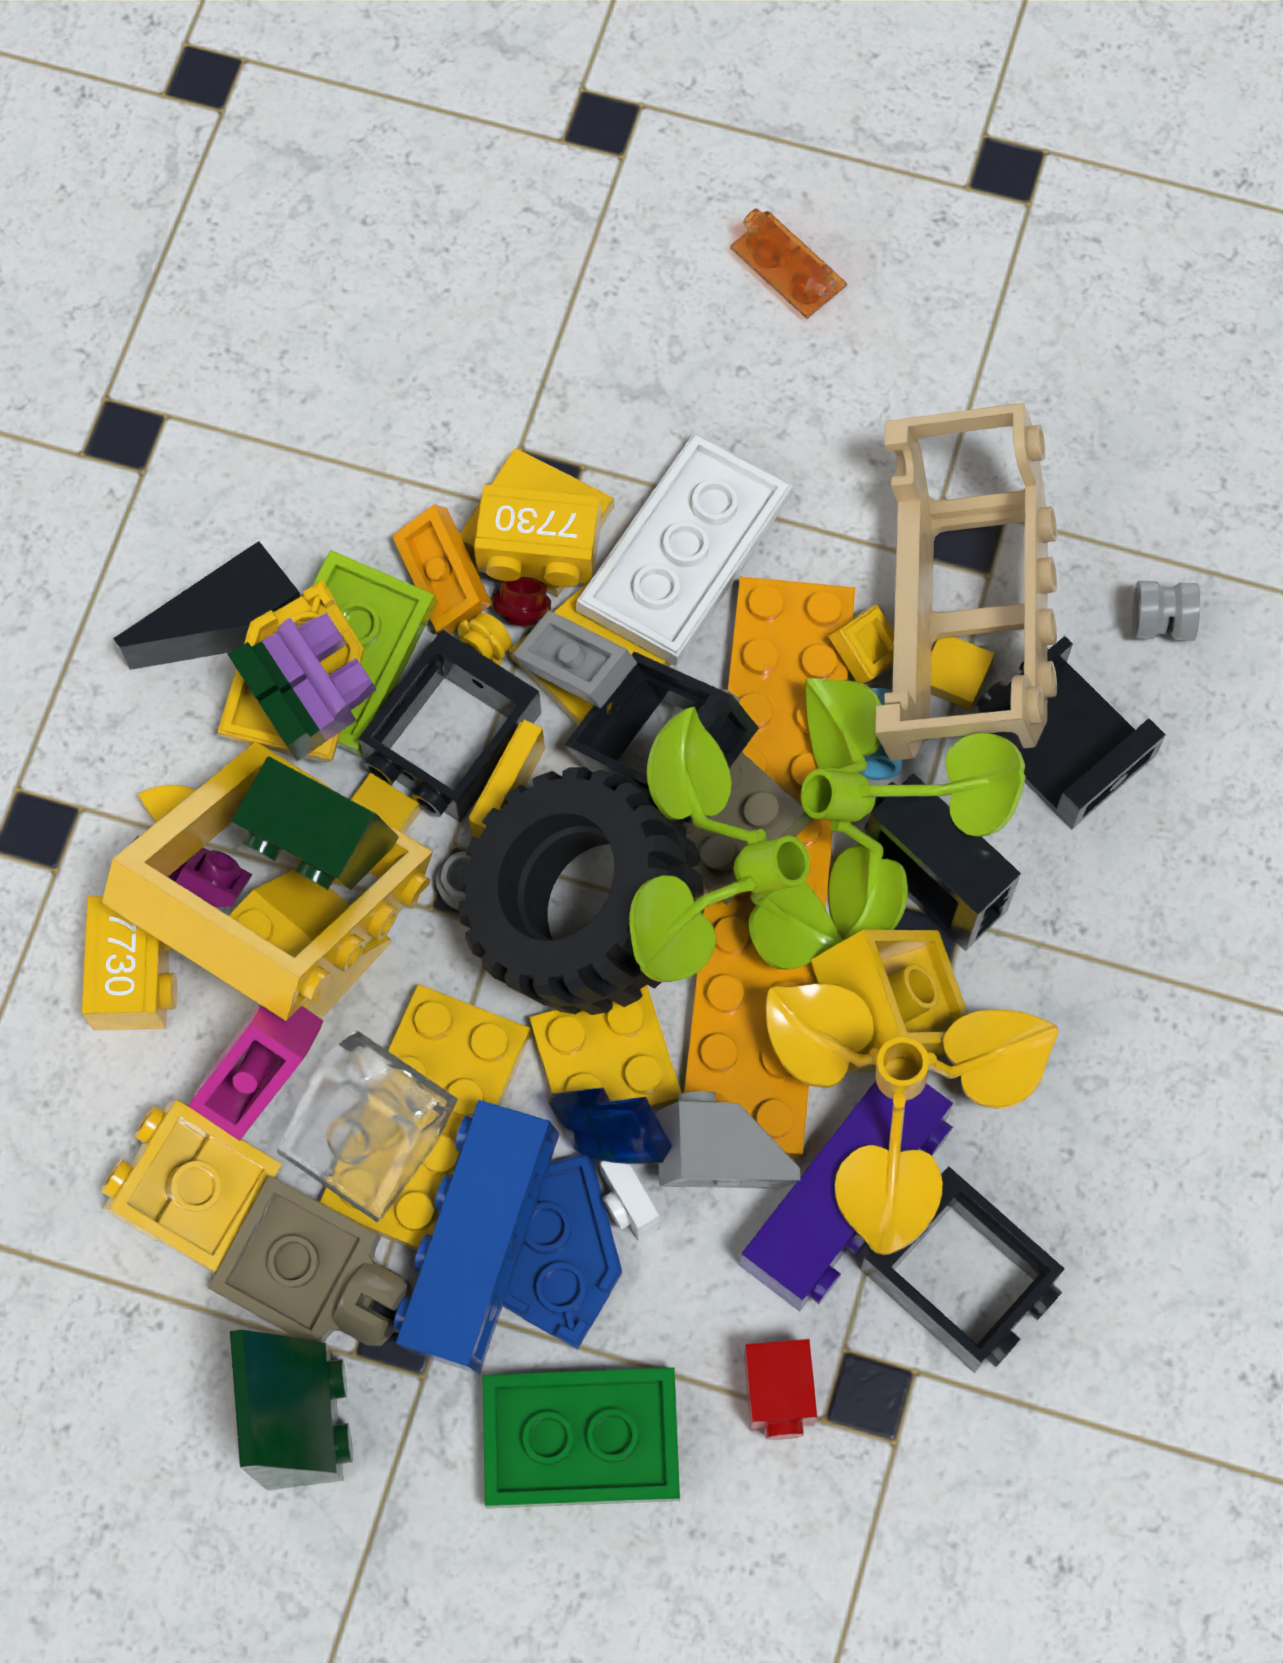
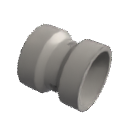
[1132,581,1200,641]

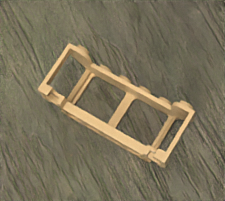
[875,403,1057,761]

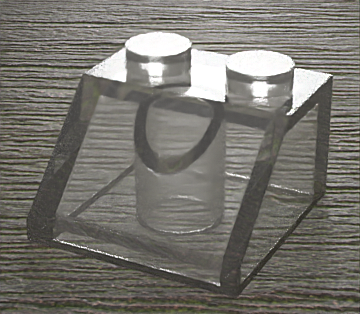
[277,1030,458,1222]

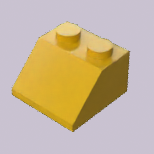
[229,867,392,1019]
[811,929,968,1073]

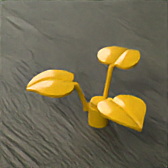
[766,984,1058,1255]

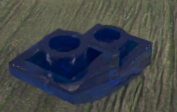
[547,1087,672,1164]

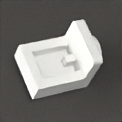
[600,1134,660,1241]

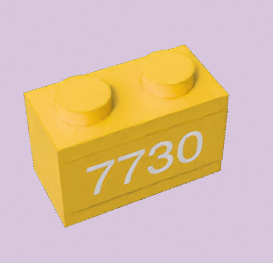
[474,484,601,587]
[82,896,178,1030]

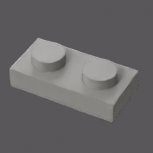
[512,610,637,709]

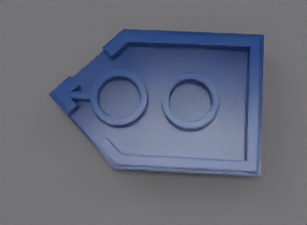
[503,1152,623,1350]

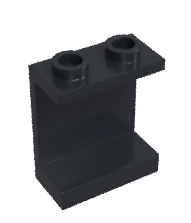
[976,636,1166,830]

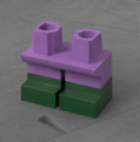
[227,613,376,761]

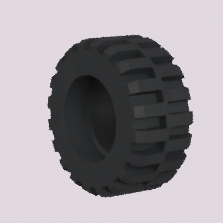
[458,767,704,1015]

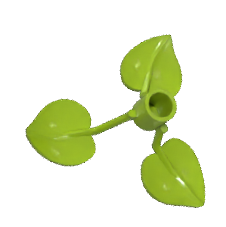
[801,678,1025,941]
[630,707,843,982]

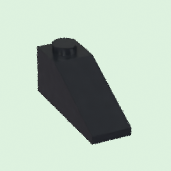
[113,541,301,670]

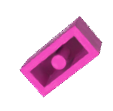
[188,1004,324,1141]

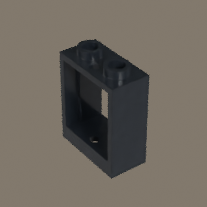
[358,629,542,822]
[564,651,759,824]
[864,773,1021,952]
[861,1166,1065,1373]

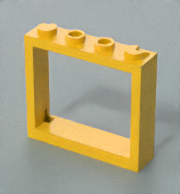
[102,742,433,1021]

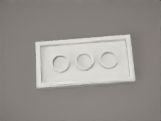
[576,432,793,666]

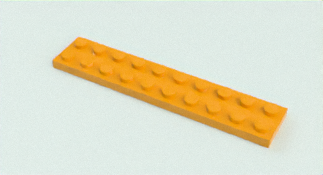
[684,576,856,1160]

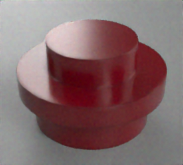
[493,577,551,626]

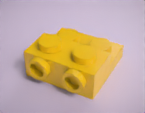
[101,1099,282,1273]

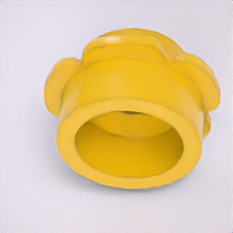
[458,613,512,666]

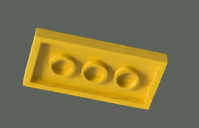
[320,984,531,1251]

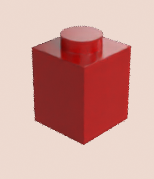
[744,1339,817,1440]

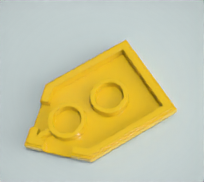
[217,580,365,763]

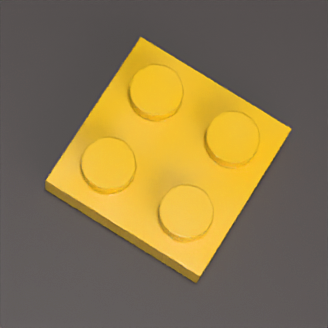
[529,985,681,1137]

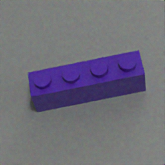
[740,1080,953,1312]

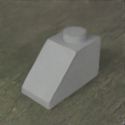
[657,1091,801,1189]

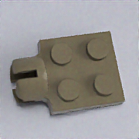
[680,752,812,905]
[208,1175,412,1346]

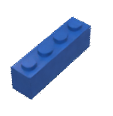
[394,1100,560,1375]

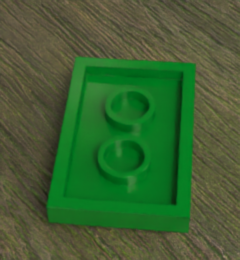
[482,1367,680,1509]

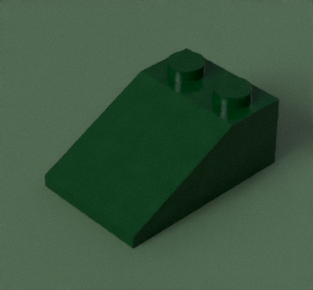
[230,1329,353,1490]

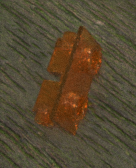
[730,208,847,319]

